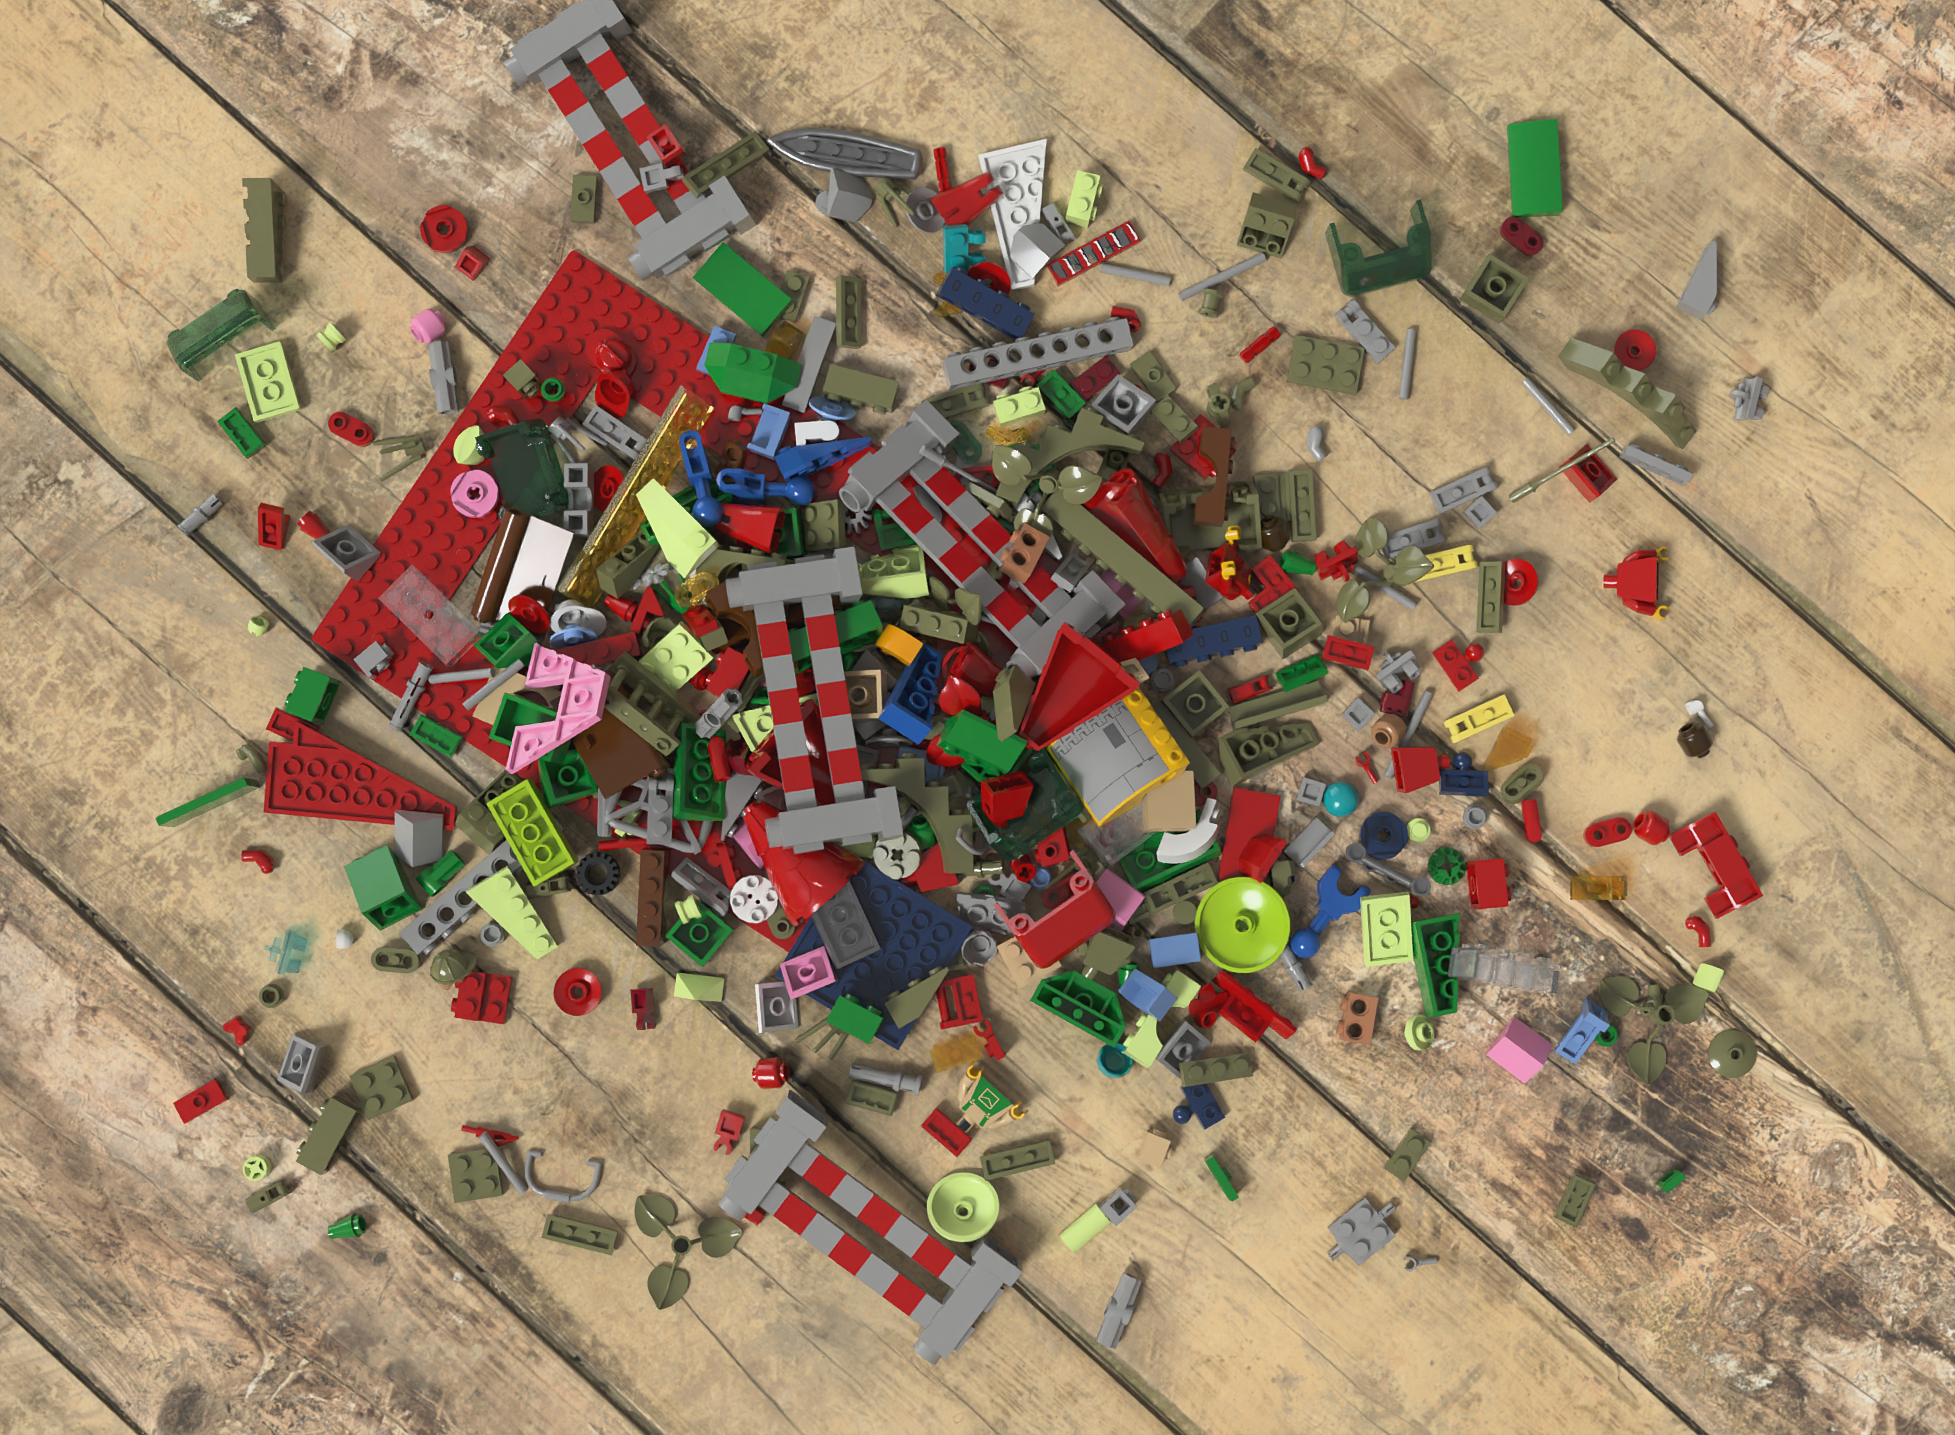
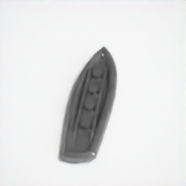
[766,128,922,179]

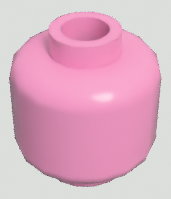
[409,309,446,344]

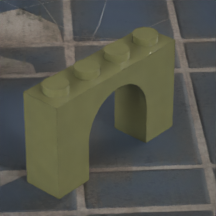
[692,544,795,617]

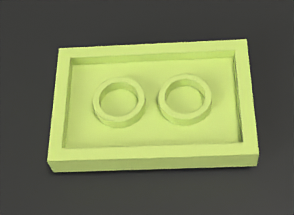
[235,341,302,423]
[638,621,715,692]
[1360,891,1413,967]

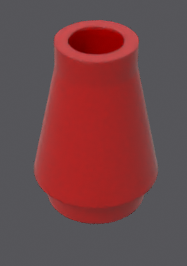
[297,511,330,540]
[604,594,639,622]

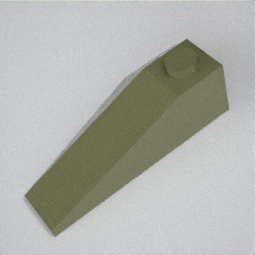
[1218,723,1320,787]

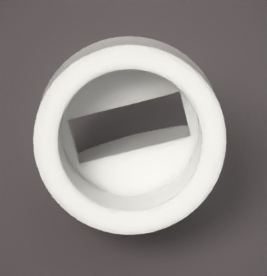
[336,929,354,949]

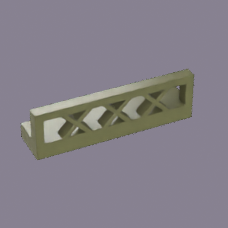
[1228,681,1328,730]

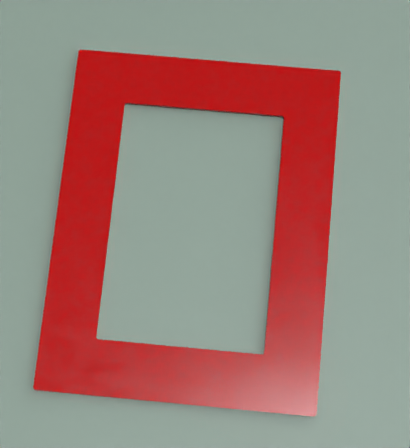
[312,251,1081,952]

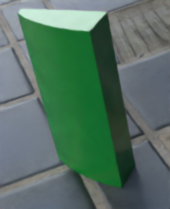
[1507,119,1563,218]
[672,722,726,821]
[1114,809,1221,893]

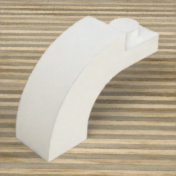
[1156,798,1220,864]

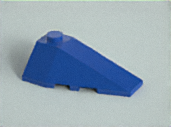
[774,437,873,483]

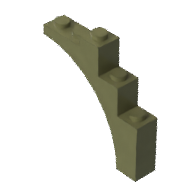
[1558,338,1697,449]
[995,407,1145,508]
[860,753,974,874]

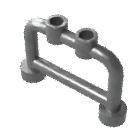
[1345,843,1431,896]

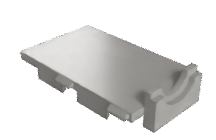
[957,892,1026,935]

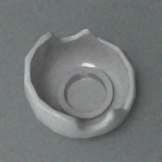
[961,929,997,966]

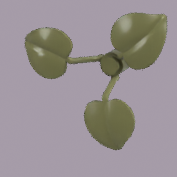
[992,445,1103,546]
[1337,518,1434,623]
[926,574,991,659]
[1599,976,1709,1084]
[634,1195,742,1310]

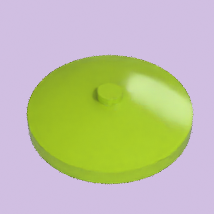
[1195,877,1291,973]

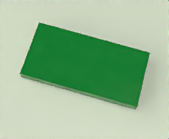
[693,242,793,337]
[155,777,260,827]

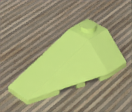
[636,478,719,579]
[857,544,929,599]

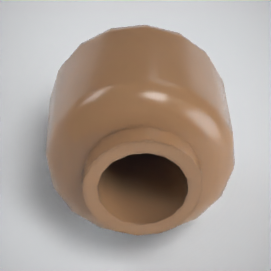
[1371,714,1407,748]

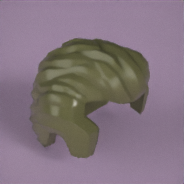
[642,617,678,648]

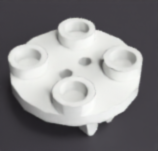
[730,875,778,923]

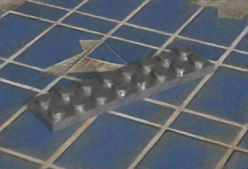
[756,786,881,970]

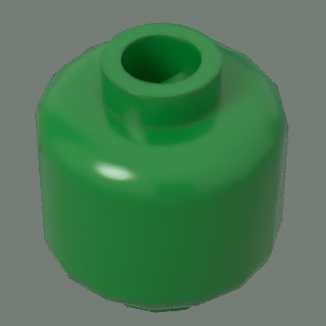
[906,814,937,851]

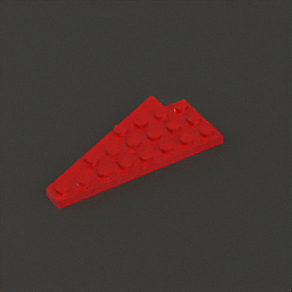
[263,721,457,830]

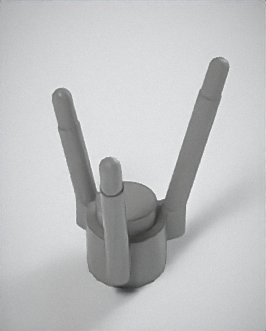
[548,415,608,463]

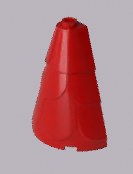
[1081,469,1187,584]
[1019,622,1140,751]
[745,699,866,807]
[743,800,866,927]

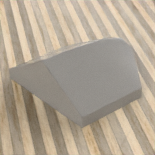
[827,169,872,222]
[1010,223,1065,279]

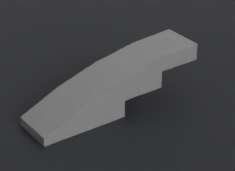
[782,316,836,413]

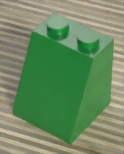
[344,845,423,931]

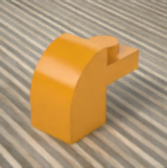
[875,624,923,665]

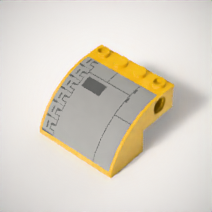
[1047,687,1190,827]

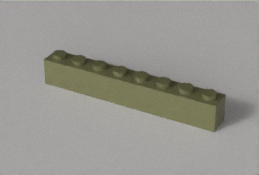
[1041,488,1205,628]

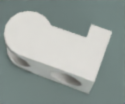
[795,420,839,446]

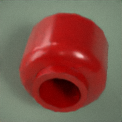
[1633,810,1670,845]
[752,1057,789,1089]

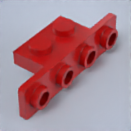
[1212,970,1297,1043]

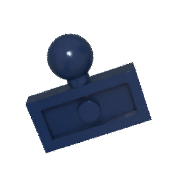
[1439,752,1489,797]
[1173,1084,1225,1130]

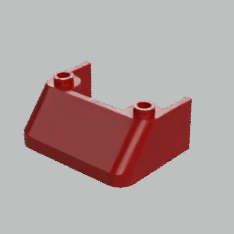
[994,850,1116,969]

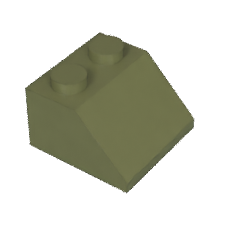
[1256,588,1323,659]

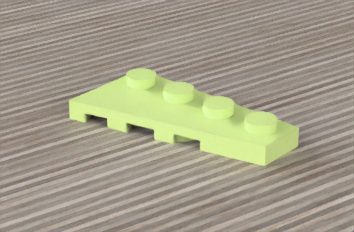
[732,693,819,752]
[466,866,558,959]

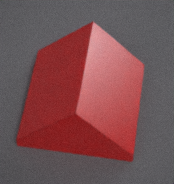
[1559,444,1617,503]

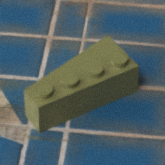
[242,178,286,283]

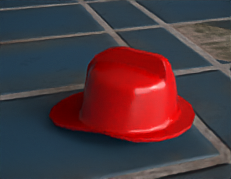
[585,329,636,376]
[595,369,634,419]

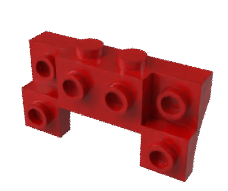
[1669,812,1763,919]

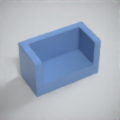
[747,403,792,461]
[1148,932,1201,968]
[1118,969,1177,1021]

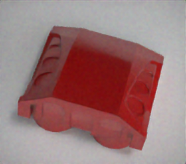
[1238,833,1287,883]

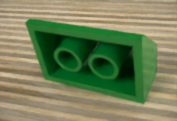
[937,710,1027,777]

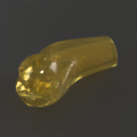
[984,425,1030,446]

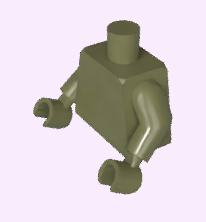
[1077,925,1144,980]

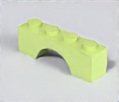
[1123,970,1201,1068]

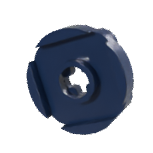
[1359,812,1408,859]

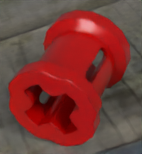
[1009,852,1036,882]

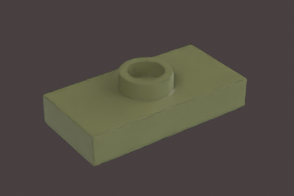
[570,174,598,224]
[1130,351,1177,403]
[846,1080,898,1116]
[1553,1173,1596,1228]

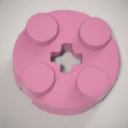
[450,470,500,518]

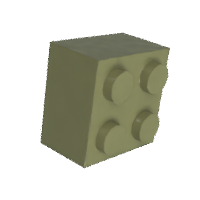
[1459,254,1529,324]
[1161,670,1229,737]

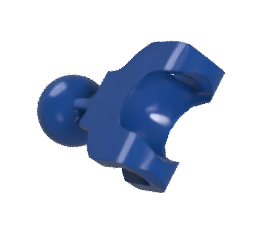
[679,430,723,527]
[716,469,816,506]
[1290,864,1371,958]

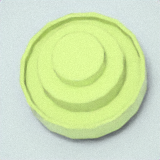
[1404,1015,1434,1051]

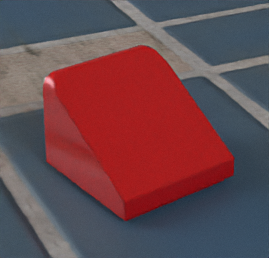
[455,246,490,281]

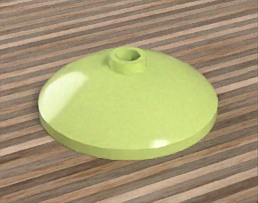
[927,1172,999,1242]

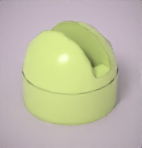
[248,616,269,637]

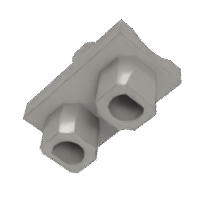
[1729,376,1770,421]
[1376,650,1421,693]

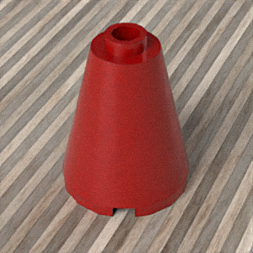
[946,642,1002,699]

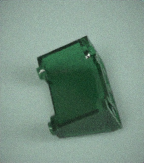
[475,418,569,521]
[966,749,1084,861]

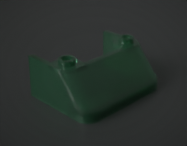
[1325,199,1432,297]
[166,289,276,382]

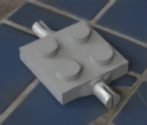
[1327,1197,1396,1266]

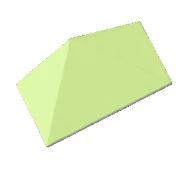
[674,972,725,1002]

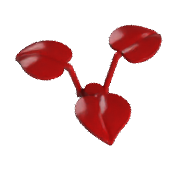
[926,675,1024,767]

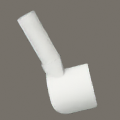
[1685,700,1714,729]

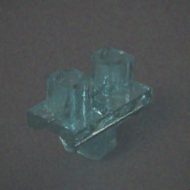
[264,929,308,975]

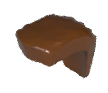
[714,440,746,475]

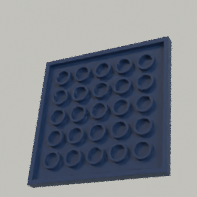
[775,861,973,1050]

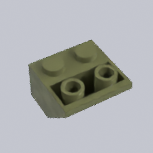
[1237,192,1298,259]

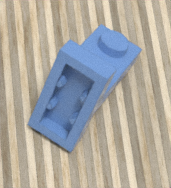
[1555,997,1610,1064]

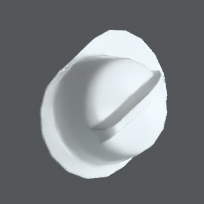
[550,599,607,635]

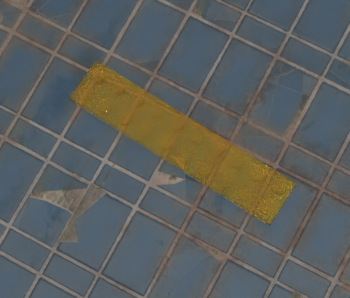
[558,385,714,608]

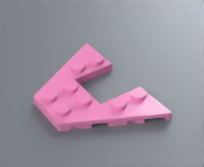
[506,643,610,774]

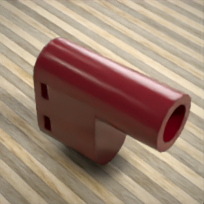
[1380,680,1415,718]

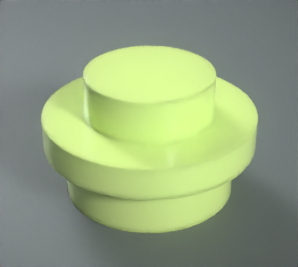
[1407,818,1430,842]

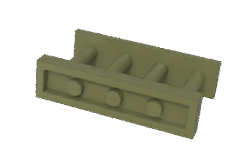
[604,651,698,756]

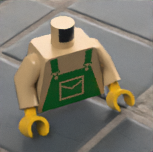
[956,1061,1028,1133]

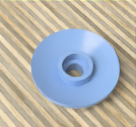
[809,396,855,422]
[550,624,598,649]

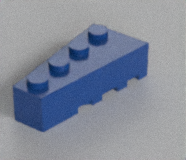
[878,641,942,745]

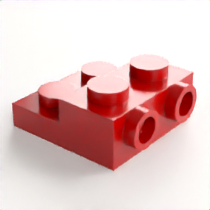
[1169,413,1237,480]
[451,971,513,1024]

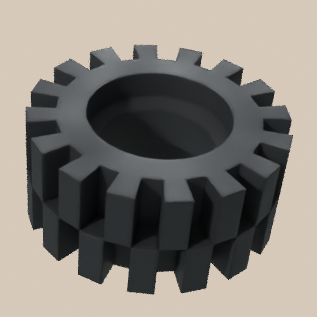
[575,852,621,895]

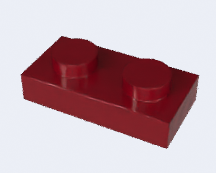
[1069,355,1121,402]

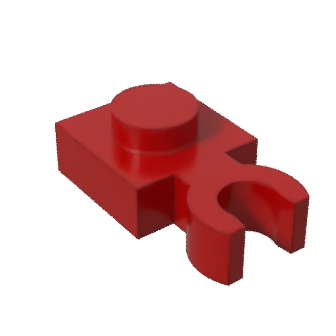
[713,1109,746,1155]

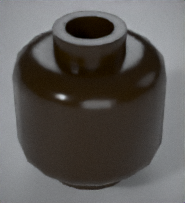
[1260,515,1290,552]
[1677,722,1713,758]

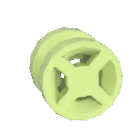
[316,322,346,352]
[675,895,702,924]
[243,1155,272,1181]

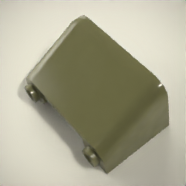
[1159,481,1262,560]

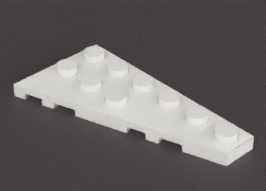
[978,139,1046,292]

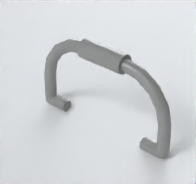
[956,785,995,855]
[525,1150,602,1203]

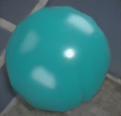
[1323,781,1360,817]
[1096,1043,1133,1079]

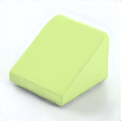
[1693,963,1724,992]

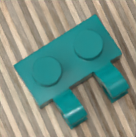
[943,224,986,274]

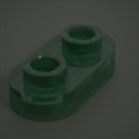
[949,420,982,464]

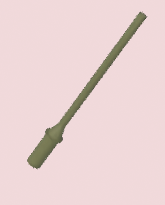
[1509,438,1615,503]

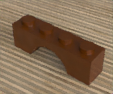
[1193,427,1235,527]
[705,581,764,678]
[636,847,670,947]

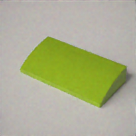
[486,779,579,887]

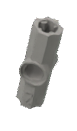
[428,341,459,415]
[695,688,743,739]
[1096,1272,1142,1349]

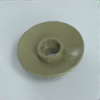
[1708,1030,1756,1078]

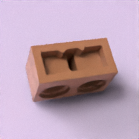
[999,523,1050,584]
[1336,992,1378,1045]

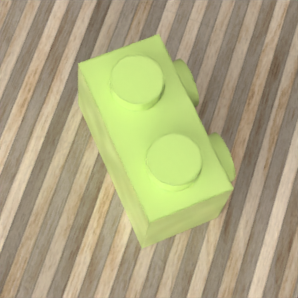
[1065,170,1103,228]
[993,386,1046,428]

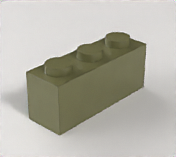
[823,364,899,415]
[900,604,979,644]
[296,1095,362,1175]

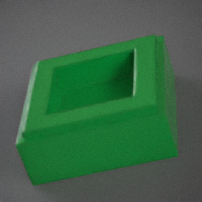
[1656,1169,1686,1193]

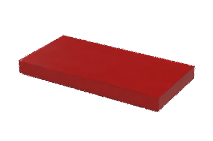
[1217,787,1281,882]

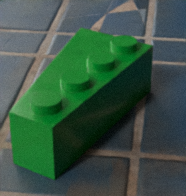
[1411,913,1460,1017]

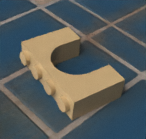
[473,666,562,725]

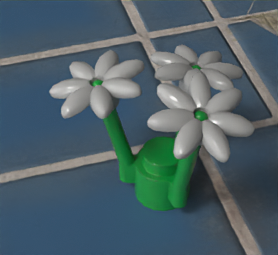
[633,563,693,614]

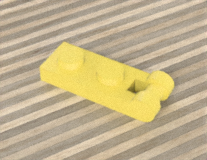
[1414,544,1478,583]
[1443,694,1515,743]

